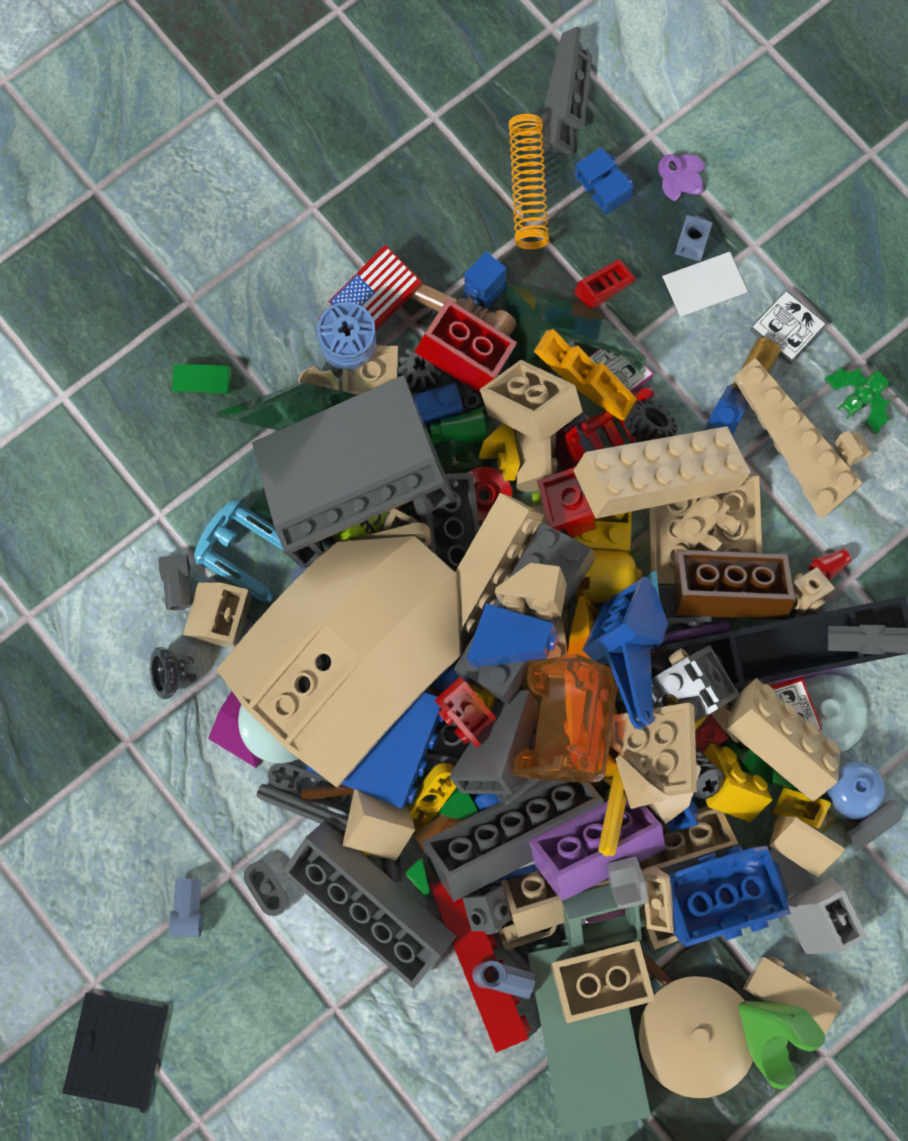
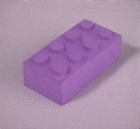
[529,800,665,901]

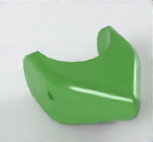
[738,1001,825,1089]

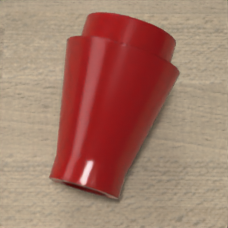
[808,548,851,582]

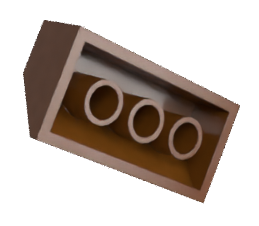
[673,550,795,620]

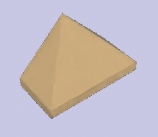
[616,755,667,809]

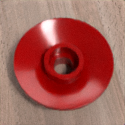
[468,467,512,522]

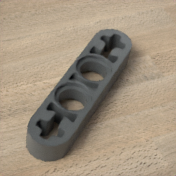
[268,763,353,815]

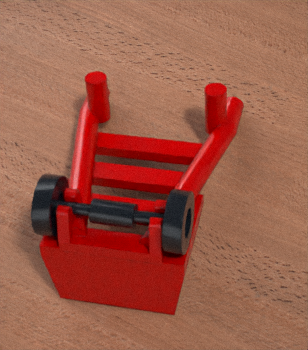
[555,387,654,471]

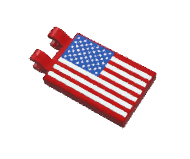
[319,245,423,336]

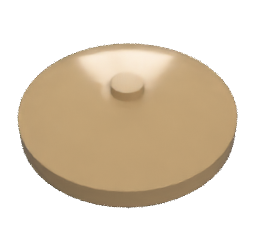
[638,976,753,1098]

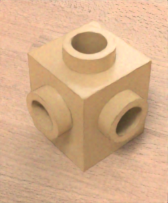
[792,568,835,617]

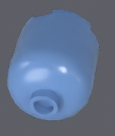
[821,762,885,823]

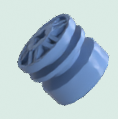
[317,302,377,370]

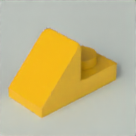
[479,423,520,481]

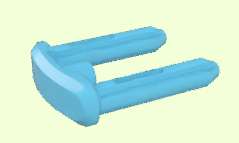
[194,499,283,603]

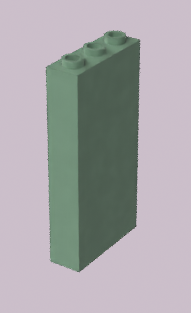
[527,940,651,1134]

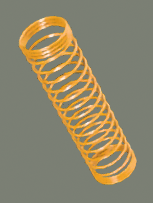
[509,114,549,249]

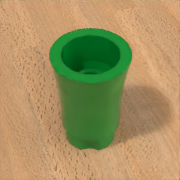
[430,407,489,449]

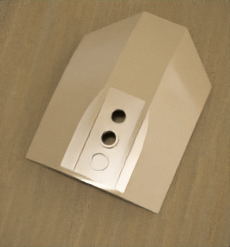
[216,536,461,787]

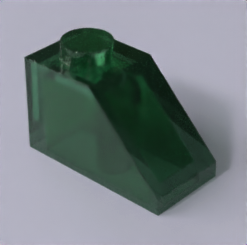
[434,438,491,474]

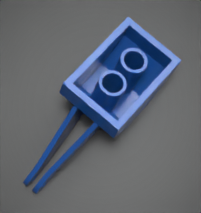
[582,576,668,730]

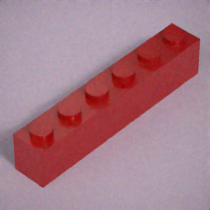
[429,881,531,1053]

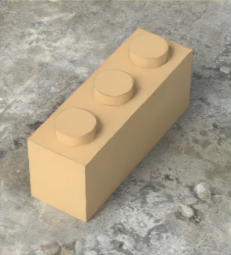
[743,955,842,1035]

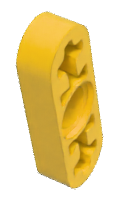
[408,763,456,833]

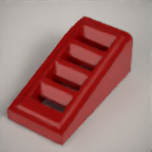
[575,259,636,311]

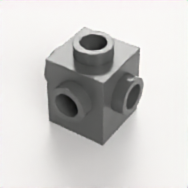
[463,886,512,934]

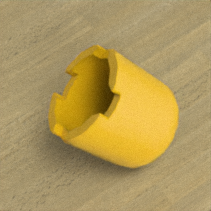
[575,549,642,604]

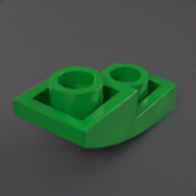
[172,364,231,395]

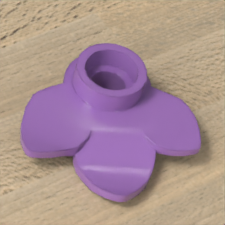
[658,154,705,201]

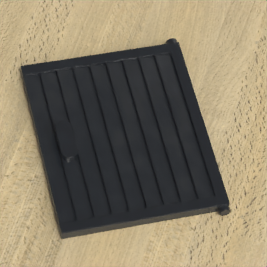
[62,992,169,1113]

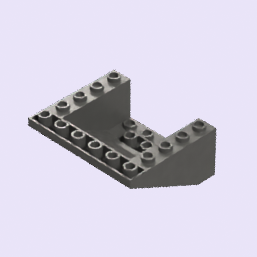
[252,375,456,568]

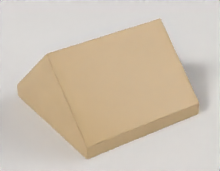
[343,789,415,861]
[770,815,845,877]

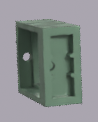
[561,885,645,958]

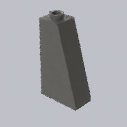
[450,689,540,794]

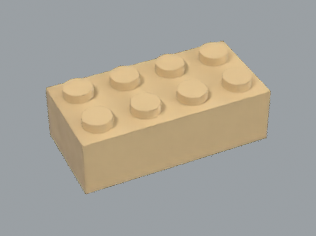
[727,678,841,802]

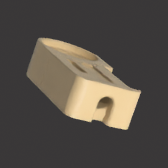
[498,922,557,950]

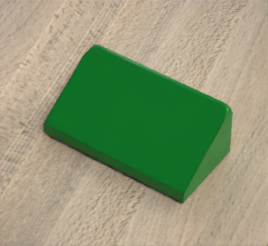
[406,858,431,898]

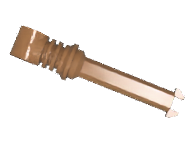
[410,284,516,337]

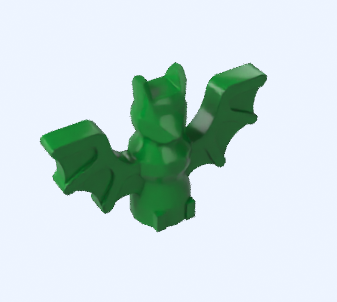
[824,368,890,435]

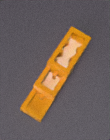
[534,329,637,420]

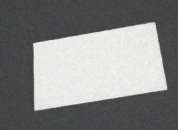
[662,252,748,317]

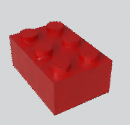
[414,299,517,395]

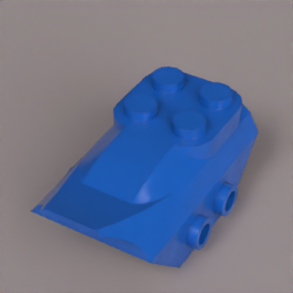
[669,846,791,947]

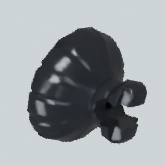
[149,647,196,700]

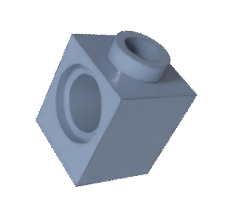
[675,215,713,262]

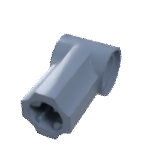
[169,879,202,937]
[472,961,535,999]

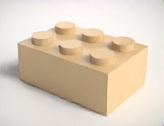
[480,360,583,443]
[550,941,655,1023]

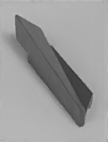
[534,26,592,154]

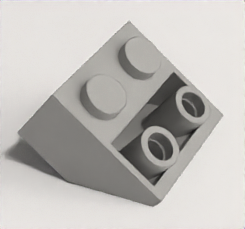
[786,877,867,954]

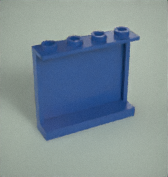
[306,691,444,809]

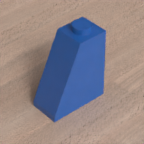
[467,604,559,667]

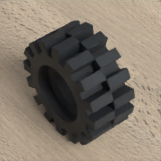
[624,400,678,443]

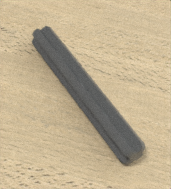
[256,784,348,833]

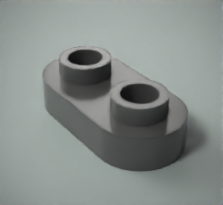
[244,862,289,916]

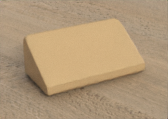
[643,866,676,933]

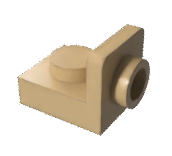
[833,430,871,467]

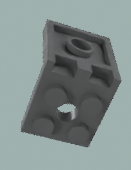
[652,646,739,722]

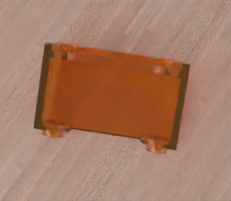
[512,654,617,783]

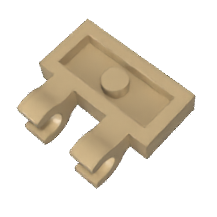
[672,495,740,551]

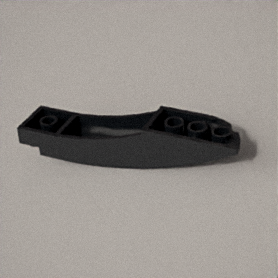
[650,596,908,689]

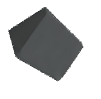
[843,800,901,852]

